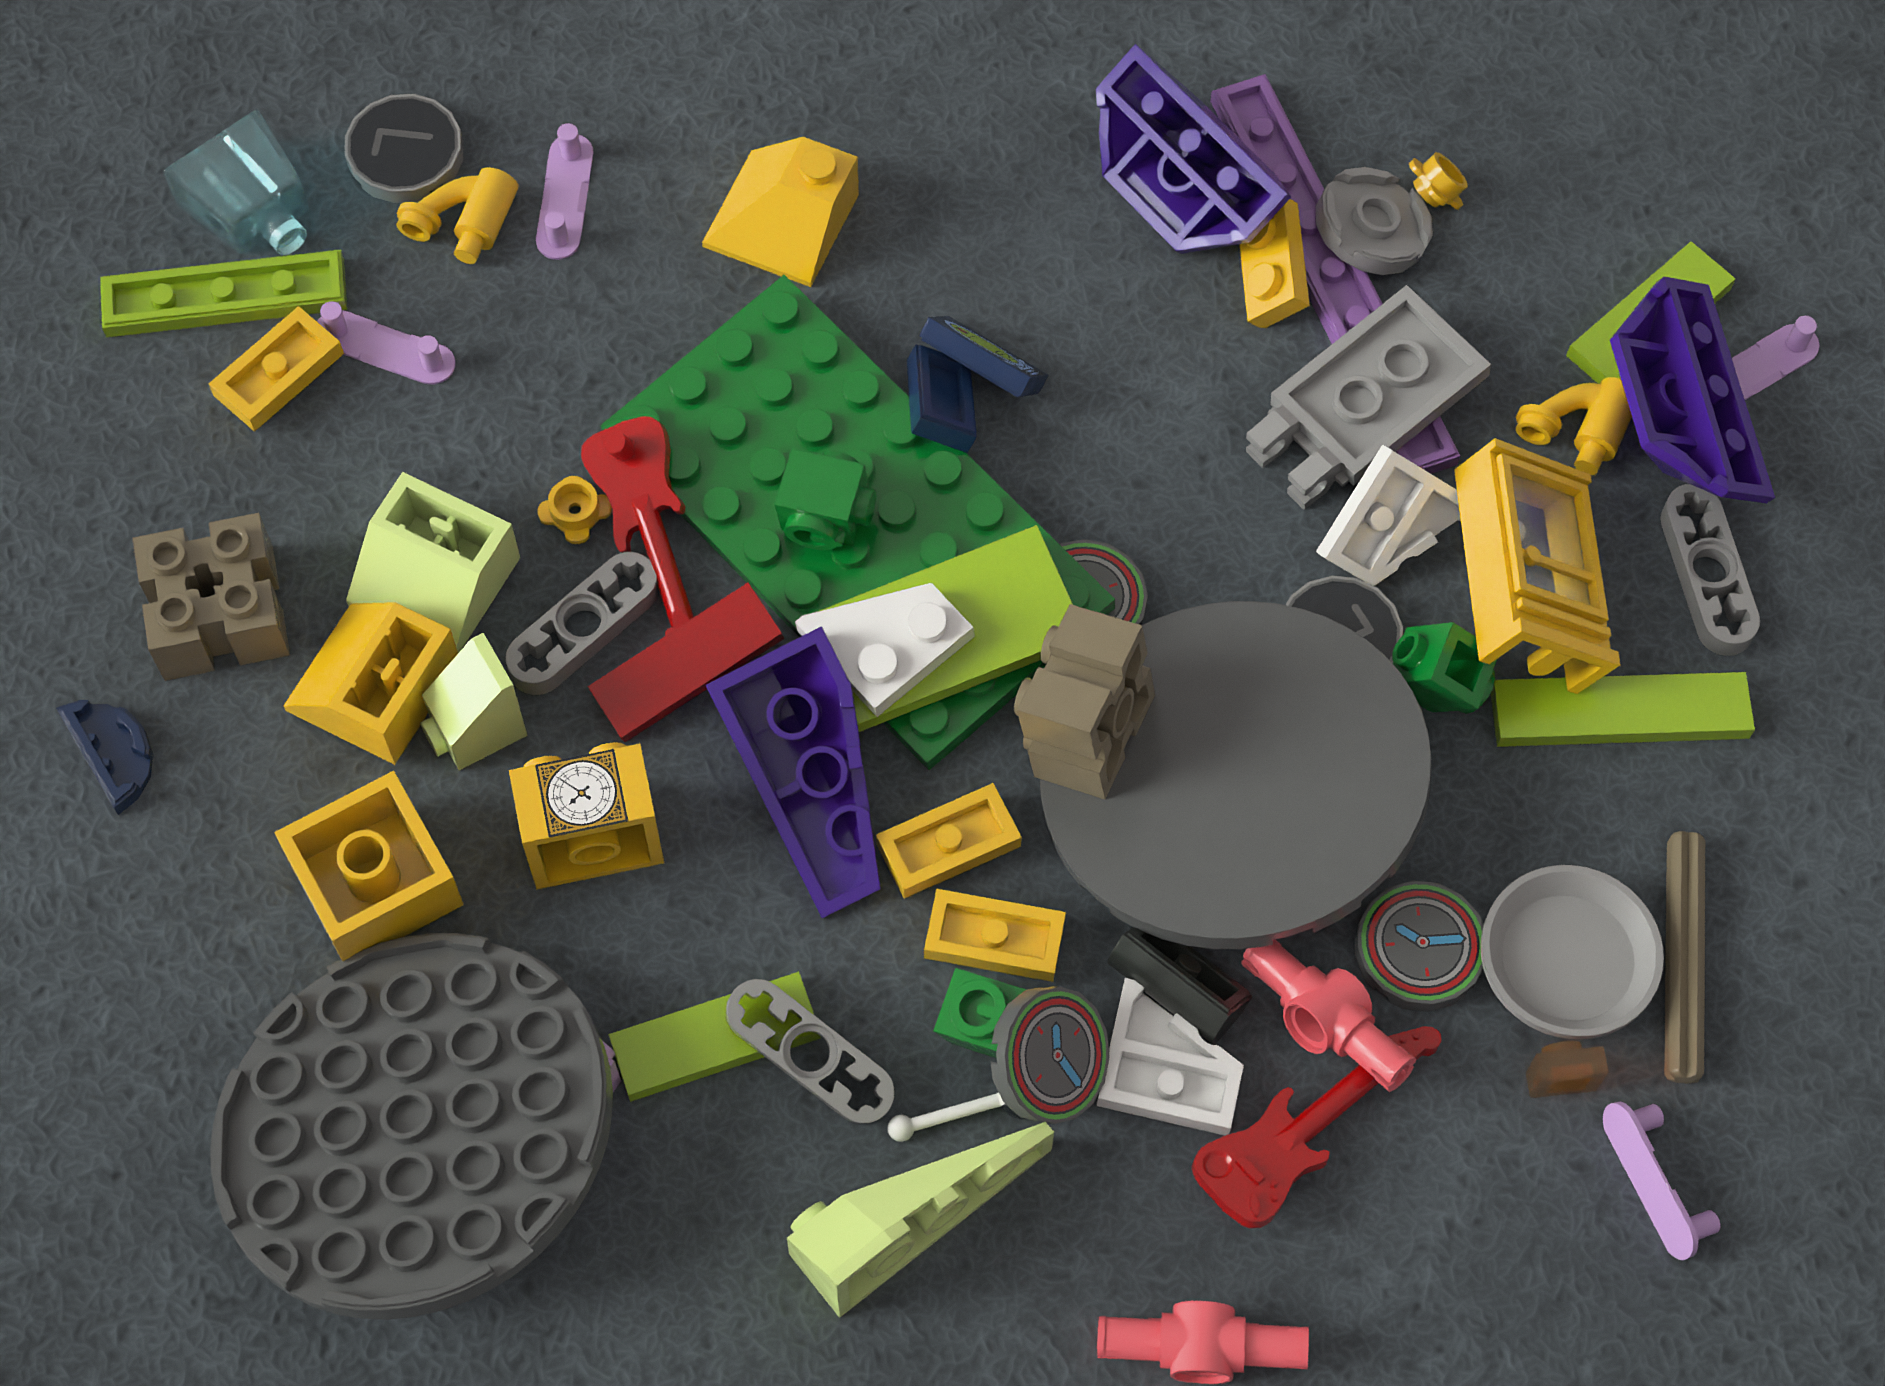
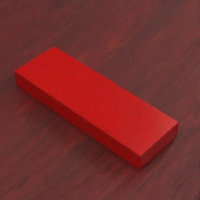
[587,582,785,743]

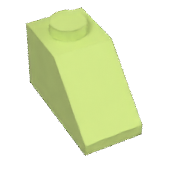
[420,633,527,770]

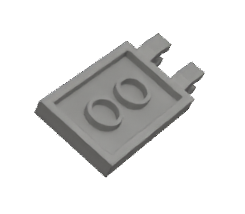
[1246,285,1491,510]

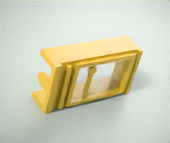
[1454,438,1620,694]

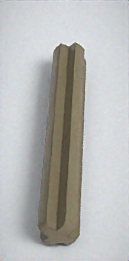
[1664,831,1705,1084]

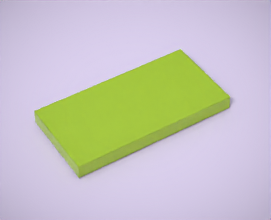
[817,525,1073,732]

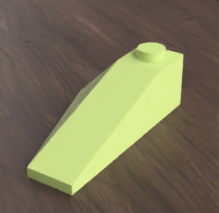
[787,1122,1054,1317]

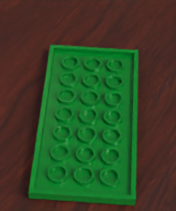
[600,275,1115,770]

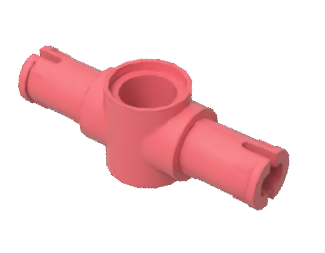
[1241,939,1416,1092]
[1097,1301,1309,1384]

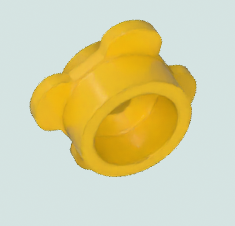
[1409,152,1468,210]
[538,476,612,544]

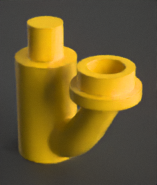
[397,167,519,264]
[1516,377,1632,475]

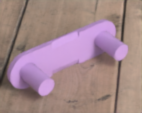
[536,123,593,260]
[317,301,455,385]
[1732,316,1819,400]
[1603,1102,1720,1260]

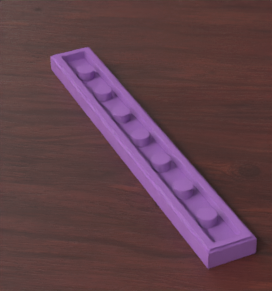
[1211,74,1460,474]

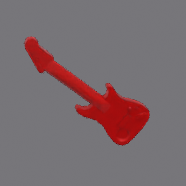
[581,416,694,635]
[1191,1026,1441,1228]

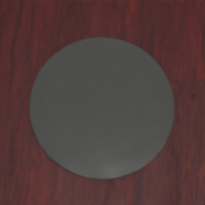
[1040,601,1432,949]
[210,933,613,1320]

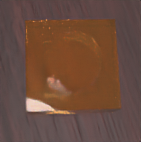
[1525,1041,1609,1098]

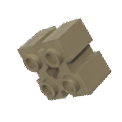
[132,513,290,681]
[1014,604,1155,800]

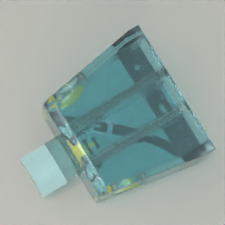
[163,109,309,255]

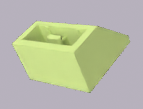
[346,472,520,653]

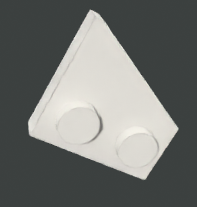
[795,583,975,717]

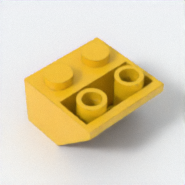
[284,602,458,765]

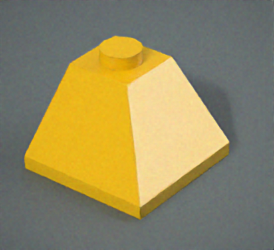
[702,137,859,287]

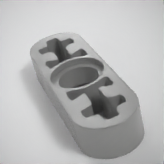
[1660,484,1760,656]
[506,552,659,695]
[726,979,894,1124]

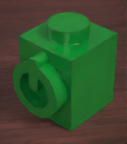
[774,448,876,551]
[1392,622,1497,714]
[933,968,1026,1058]

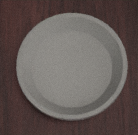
[1480,865,1664,1039]

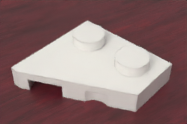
[1316,445,1460,586]
[1097,978,1244,1135]

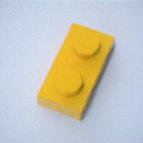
[1239,199,1310,328]
[208,306,344,432]
[876,783,1022,899]
[924,889,1066,982]

